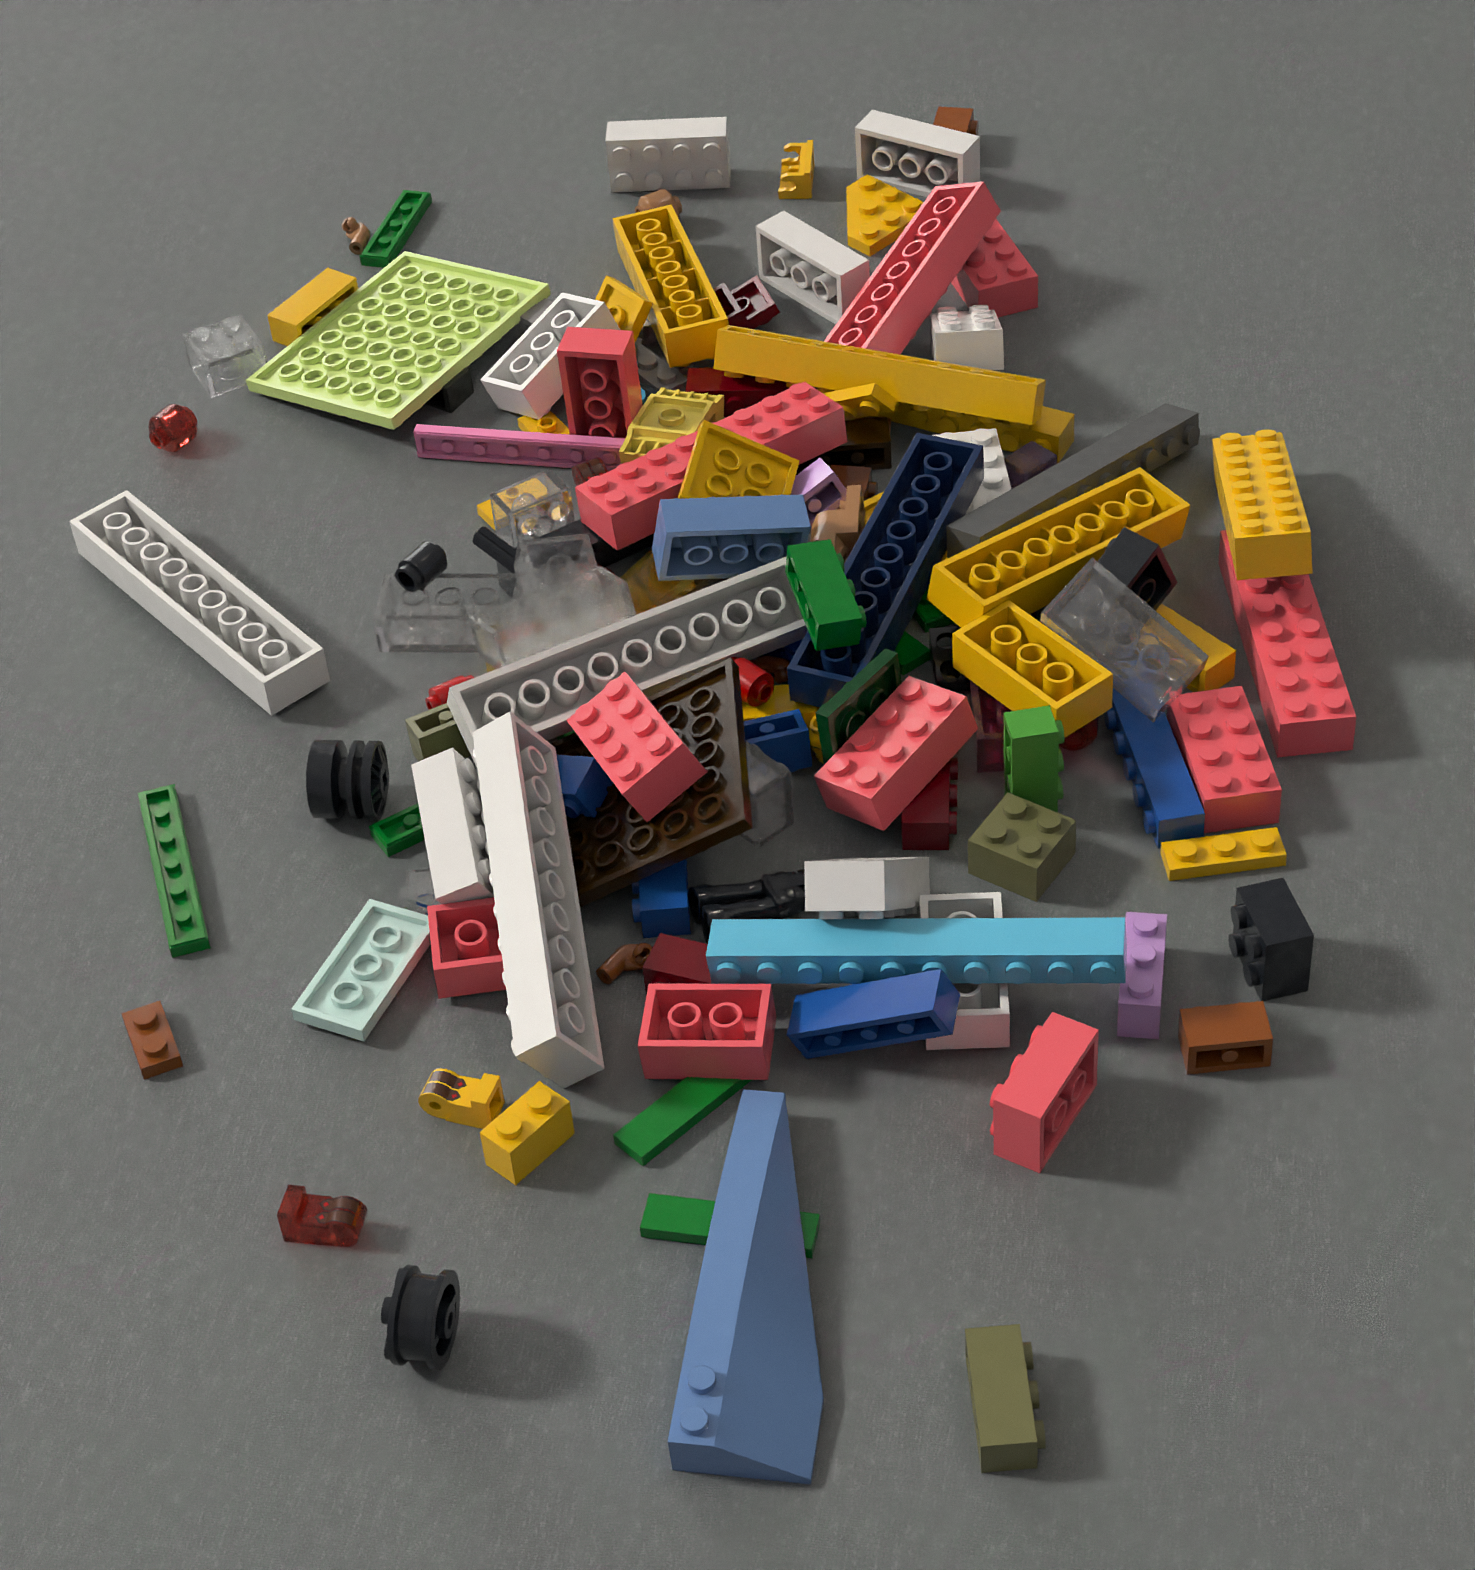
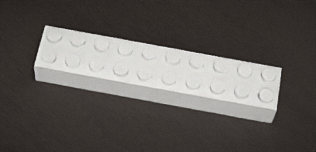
[69,490,330,716]
[447,556,808,767]
[472,712,605,1088]

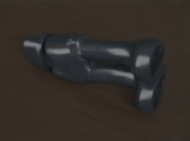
[688,869,805,944]

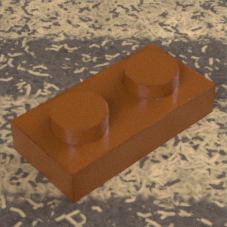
[121,1000,183,1080]

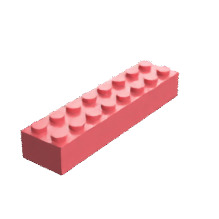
[824,182,1001,355]
[575,382,847,551]
[1218,530,1356,758]

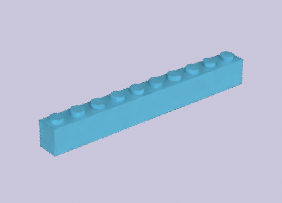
[706,917,1127,984]

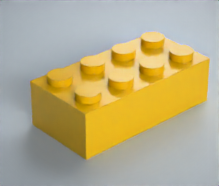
[952,600,1113,738]

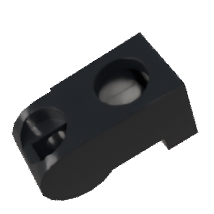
[929,626,967,692]

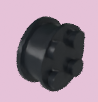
[381,1265,460,1371]

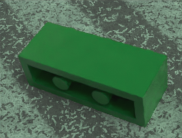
[785,539,866,651]

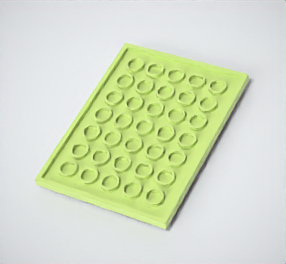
[246,251,551,430]

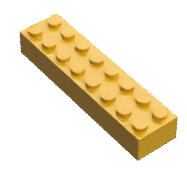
[612,204,729,368]
[1212,429,1313,580]
[927,467,1191,628]

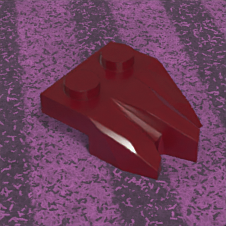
[713,275,780,329]

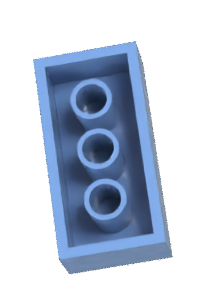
[652,494,811,581]

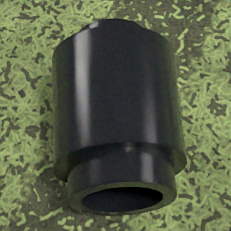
[395,542,448,592]

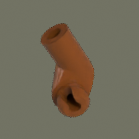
[596,943,653,984]

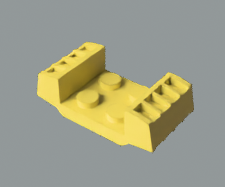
[619,387,724,464]

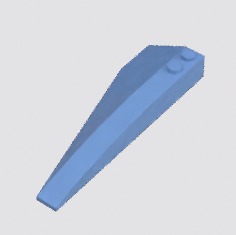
[667,1089,824,1484]

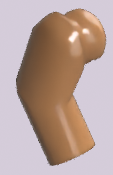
[341,217,370,255]

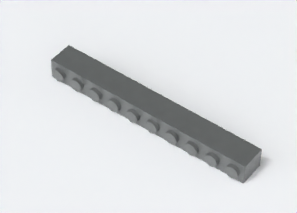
[946,403,1200,558]

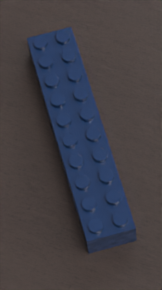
[787,433,984,707]

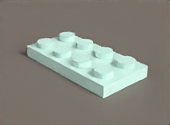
[291,899,431,1041]

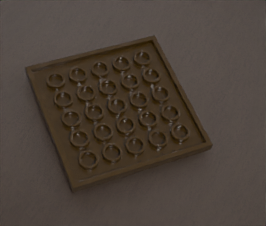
[551,657,753,907]

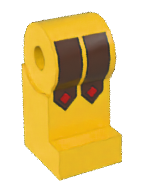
[418,1068,505,1129]

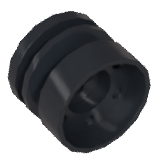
[306,740,389,819]

